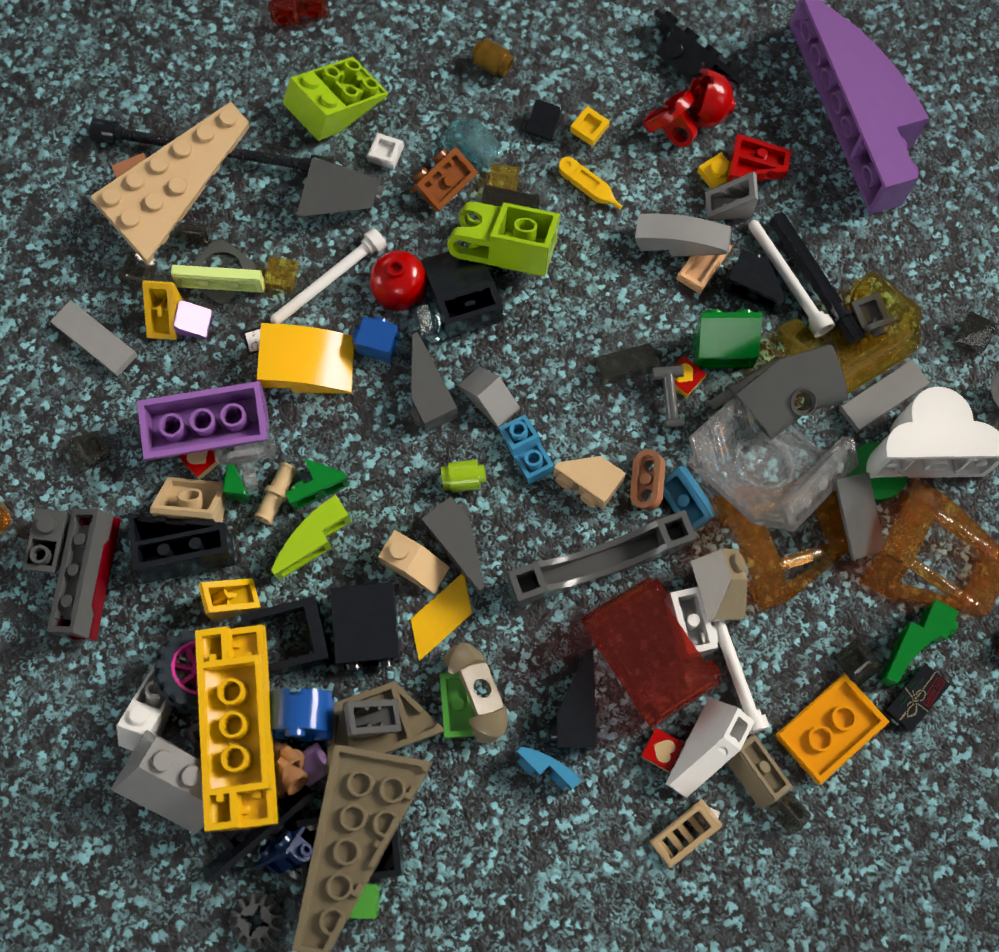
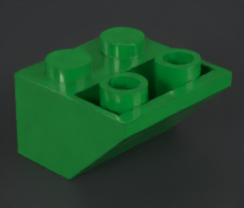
[692,309,763,369]

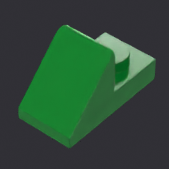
[285,459,350,511]

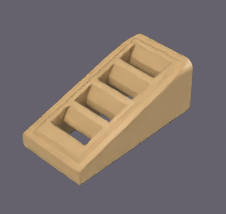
[649,798,722,868]

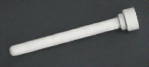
[748,220,835,338]
[270,228,387,324]
[712,621,770,735]

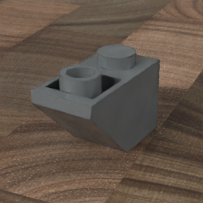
[22,508,71,574]

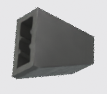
[296,157,384,217]

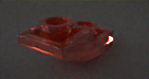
[268,0,329,26]

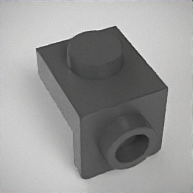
[849,292,897,338]

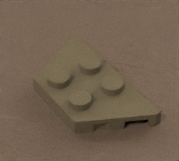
[324,681,444,776]

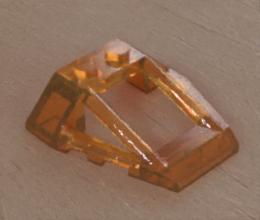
[860,478,999,617]
[712,484,849,612]

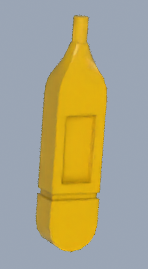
[558,157,623,210]

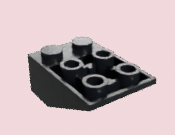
[420,245,503,338]

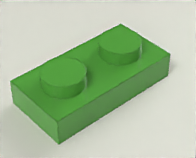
[440,673,475,739]

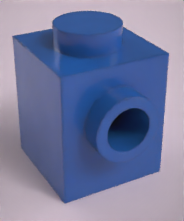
[352,316,400,363]

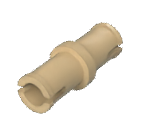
[254,462,298,525]

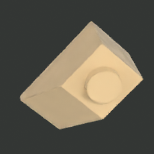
[378,530,450,594]

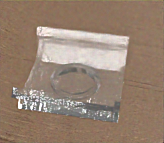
[686,376,859,532]

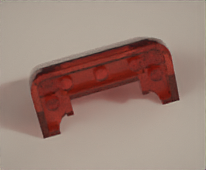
[581,576,723,728]

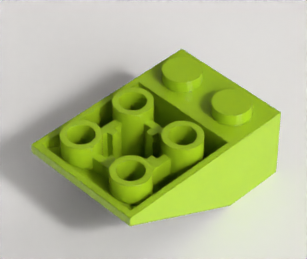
[283,56,388,141]

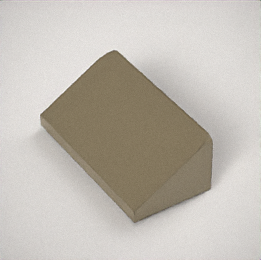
[727,734,793,809]

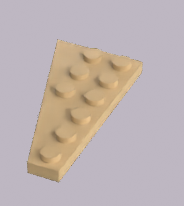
[90,102,249,265]

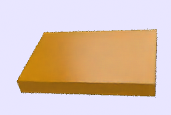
[774,673,889,786]

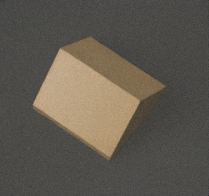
[150,477,227,522]

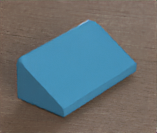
[663,466,719,532]

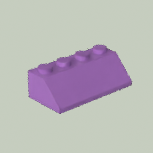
[137,381,269,461]

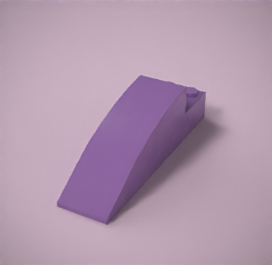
[789,0,929,215]

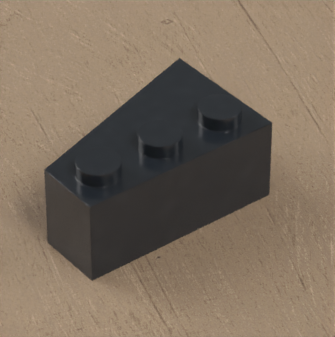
[128,513,236,584]

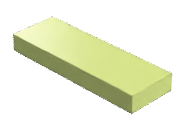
[171,265,265,293]

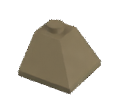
[691,549,748,622]

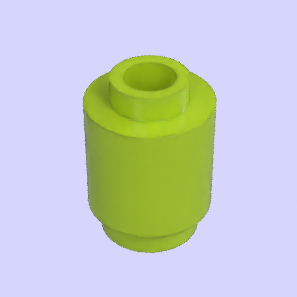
[441,459,486,493]

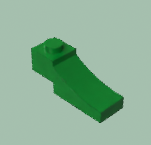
[878,600,959,688]

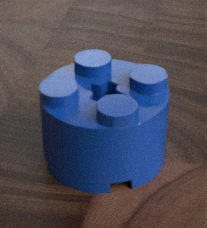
[270,688,335,743]

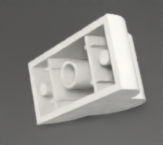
[866,387,999,478]

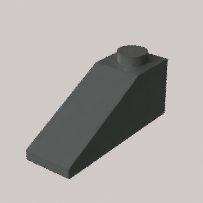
[409,332,458,433]
[421,496,485,596]

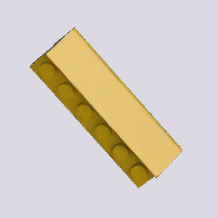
[195,624,278,832]

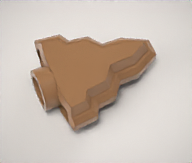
[273,740,309,799]

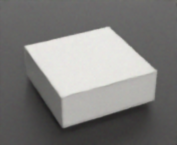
[367,133,404,170]

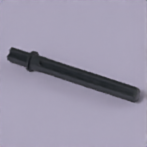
[770,212,866,346]

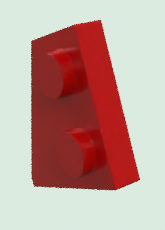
[726,134,791,183]

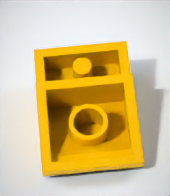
[257,323,354,394]

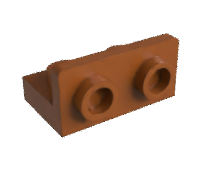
[409,146,479,212]

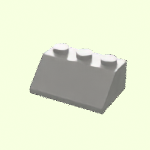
[111,730,204,833]

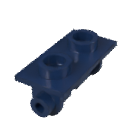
[254,826,313,874]

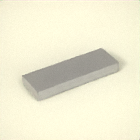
[50,300,138,377]
[839,359,930,433]

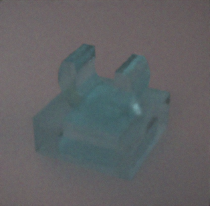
[407,304,443,343]

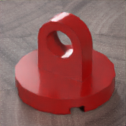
[643,90,698,147]

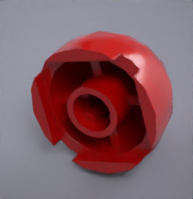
[688,68,736,128]
[369,250,427,311]

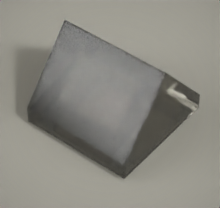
[768,791,811,835]

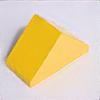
[142,281,183,340]
[198,578,261,622]

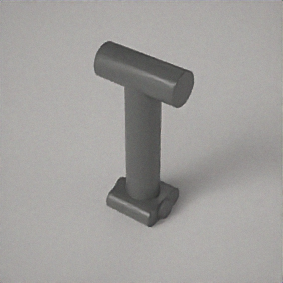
[652,365,685,429]

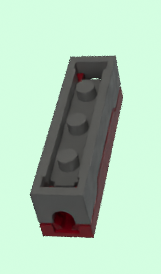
[46,509,121,641]

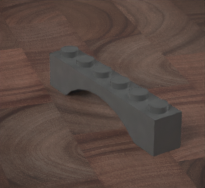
[507,510,697,608]

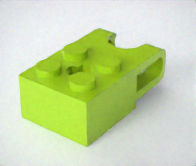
[447,202,560,277]

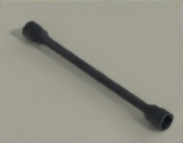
[89,118,334,175]

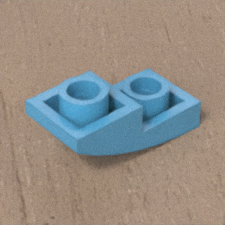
[499,414,555,485]
[516,747,582,791]

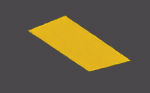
[410,574,472,661]

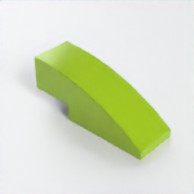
[271,494,351,581]

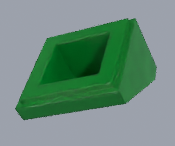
[222,462,250,502]

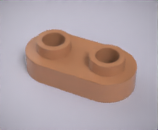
[630,449,666,511]

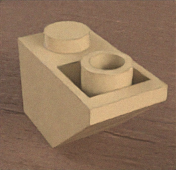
[553,456,626,510]

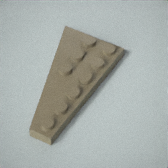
[292,744,433,952]

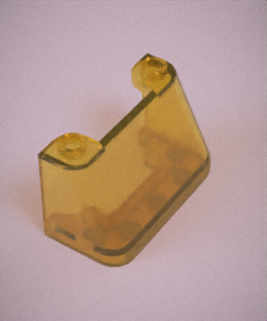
[777,270,921,394]

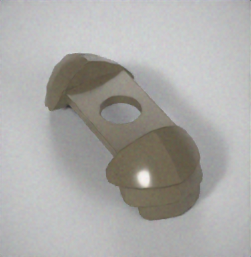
[443,642,508,743]

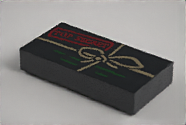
[884,663,951,733]

